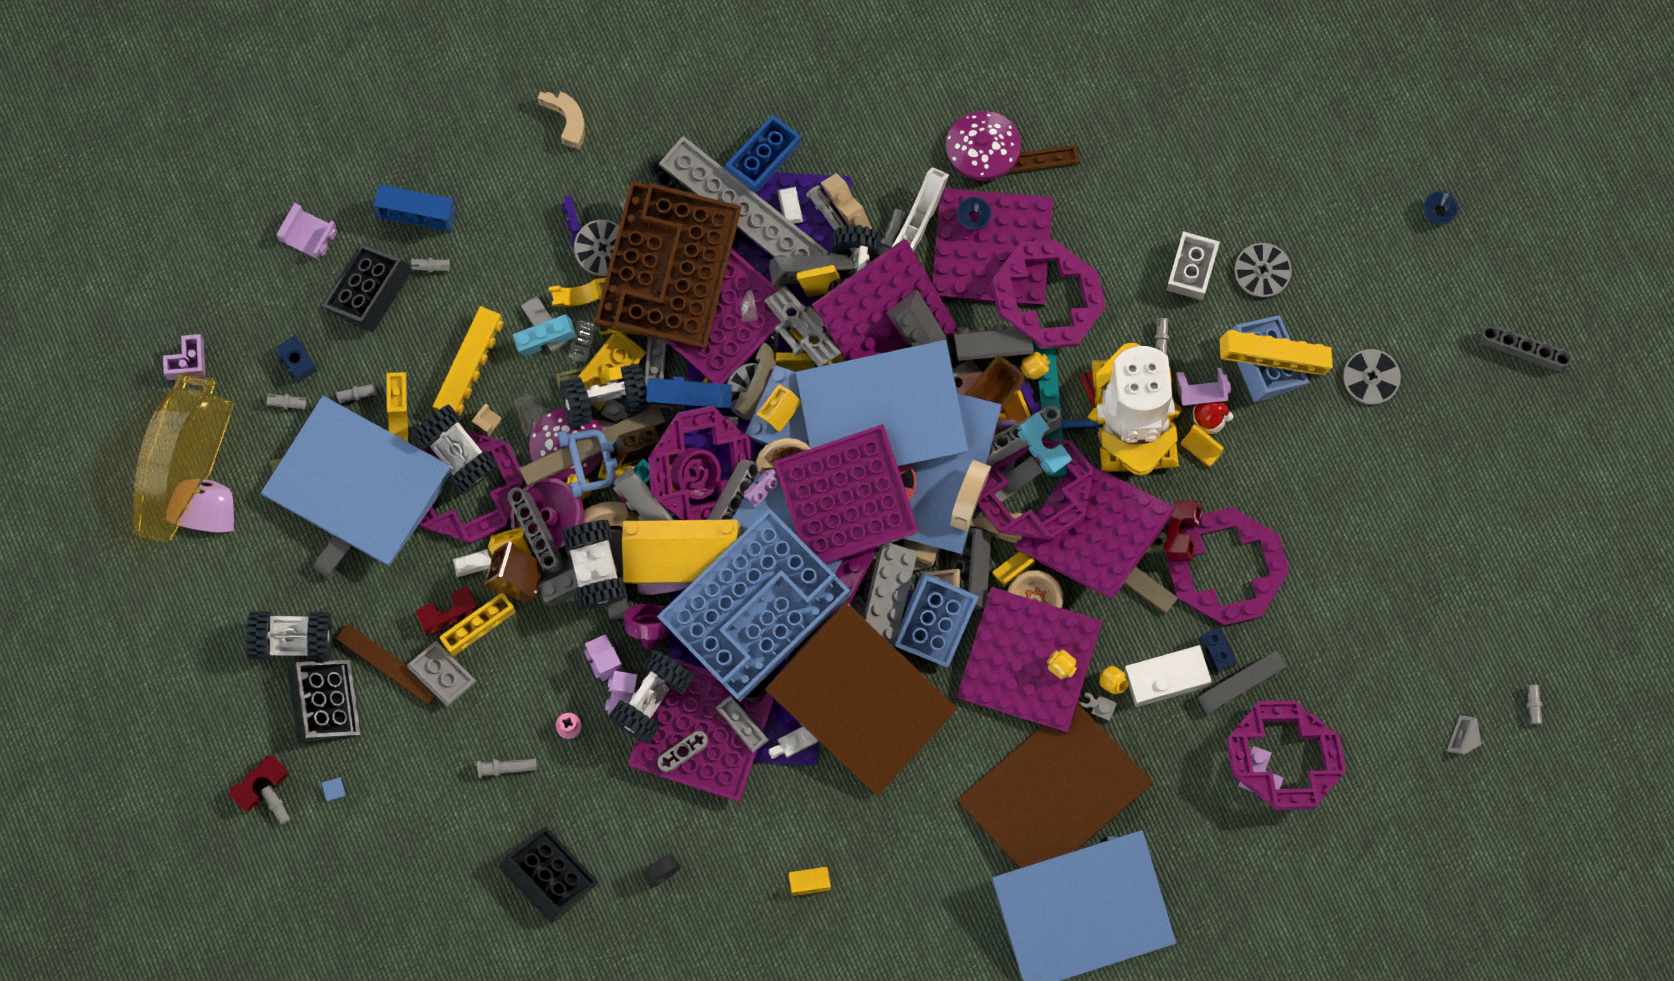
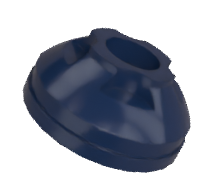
[1423,191,1458,225]
[957,197,991,231]

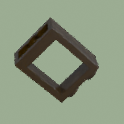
[610,424,660,468]

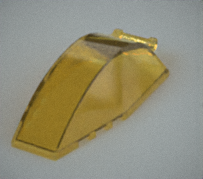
[133,372,234,542]

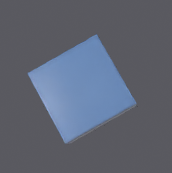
[322,777,346,802]

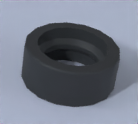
[642,854,681,888]

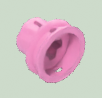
[556,713,581,739]

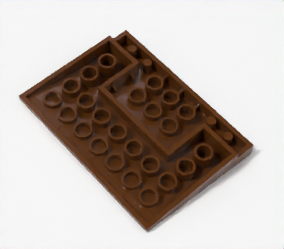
[594,181,742,349]
[765,602,957,796]
[957,703,1153,869]

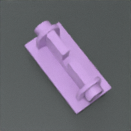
[743,469,780,508]

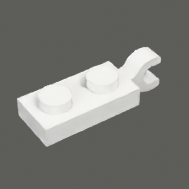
[768,727,819,759]

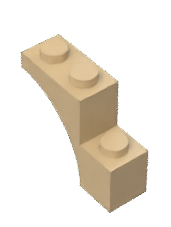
[821,173,872,229]

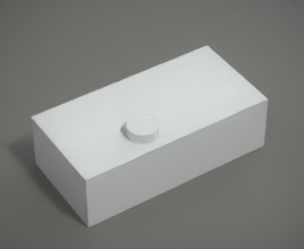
[1124,645,1212,708]

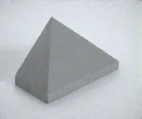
[1447,715,1482,754]

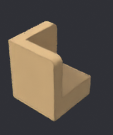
[472,404,501,436]

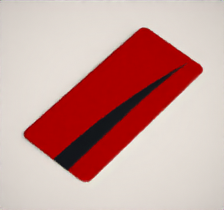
[1080,370,1096,407]

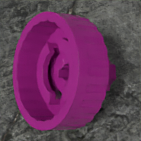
[670,448,721,499]
[624,603,672,650]

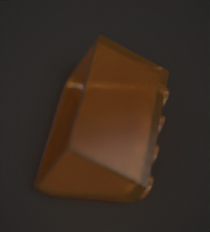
[965,355,1025,413]

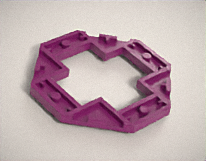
[991,240,1106,349]
[648,406,751,520]
[419,428,524,544]
[977,435,1094,540]
[1167,507,1289,627]
[1226,701,1346,811]

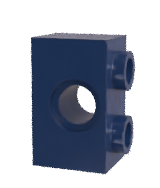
[276,335,318,383]
[1199,627,1236,674]

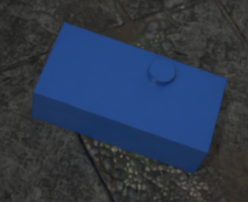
[725,115,802,194]
[374,185,456,232]
[646,376,733,408]

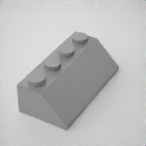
[613,466,675,521]

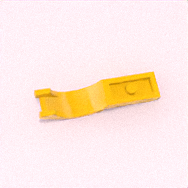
[548,278,606,307]
[387,372,408,442]

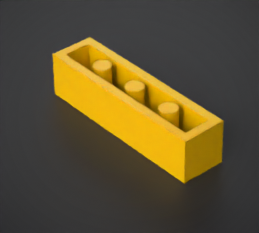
[600,366,622,386]

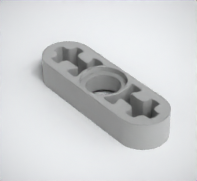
[658,731,708,773]

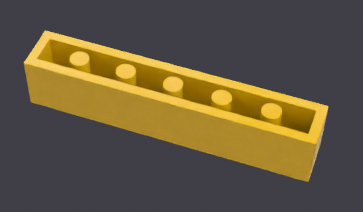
[433,306,504,416]
[1220,330,1333,376]

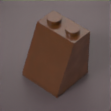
[484,541,543,603]

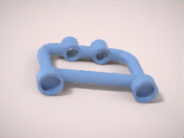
[558,429,618,498]

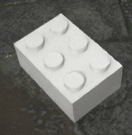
[1167,232,1220,301]

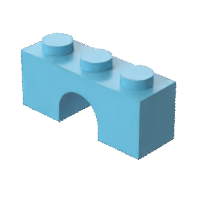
[513,314,577,357]
[1017,413,1072,475]

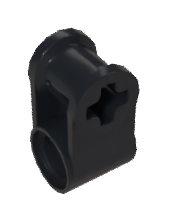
[647,155,674,189]

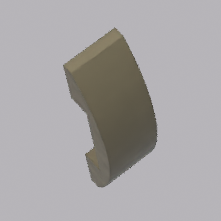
[734,342,776,418]

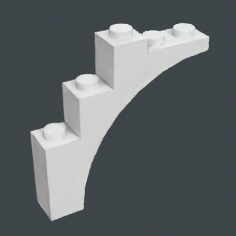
[892,167,949,252]

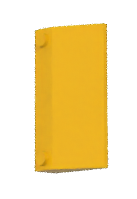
[622,520,741,584]

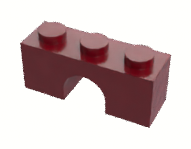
[1164,500,1203,561]
[415,586,478,635]
[229,754,290,814]

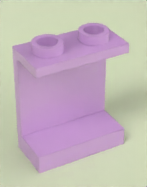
[276,203,337,260]
[1176,368,1231,405]

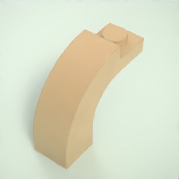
[538,92,585,150]
[949,460,991,532]
[582,502,640,527]

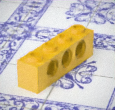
[439,593,516,657]

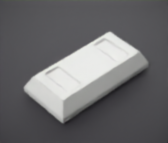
[777,187,803,224]
[452,549,492,578]

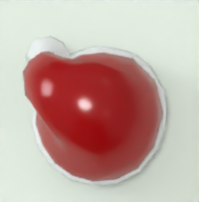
[1193,401,1233,434]

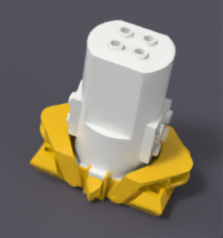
[1087,343,1182,476]

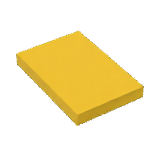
[797,265,841,297]

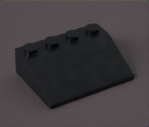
[322,244,413,333]
[287,660,360,744]
[499,826,599,924]

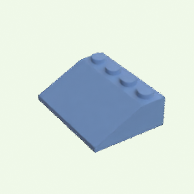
[1231,315,1310,402]
[745,365,809,446]
[894,571,979,668]

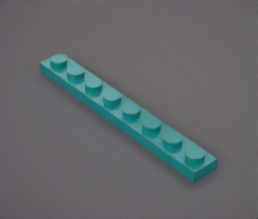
[1035,342,1066,478]

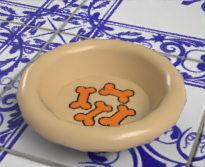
[756,438,810,475]
[1007,570,1063,608]

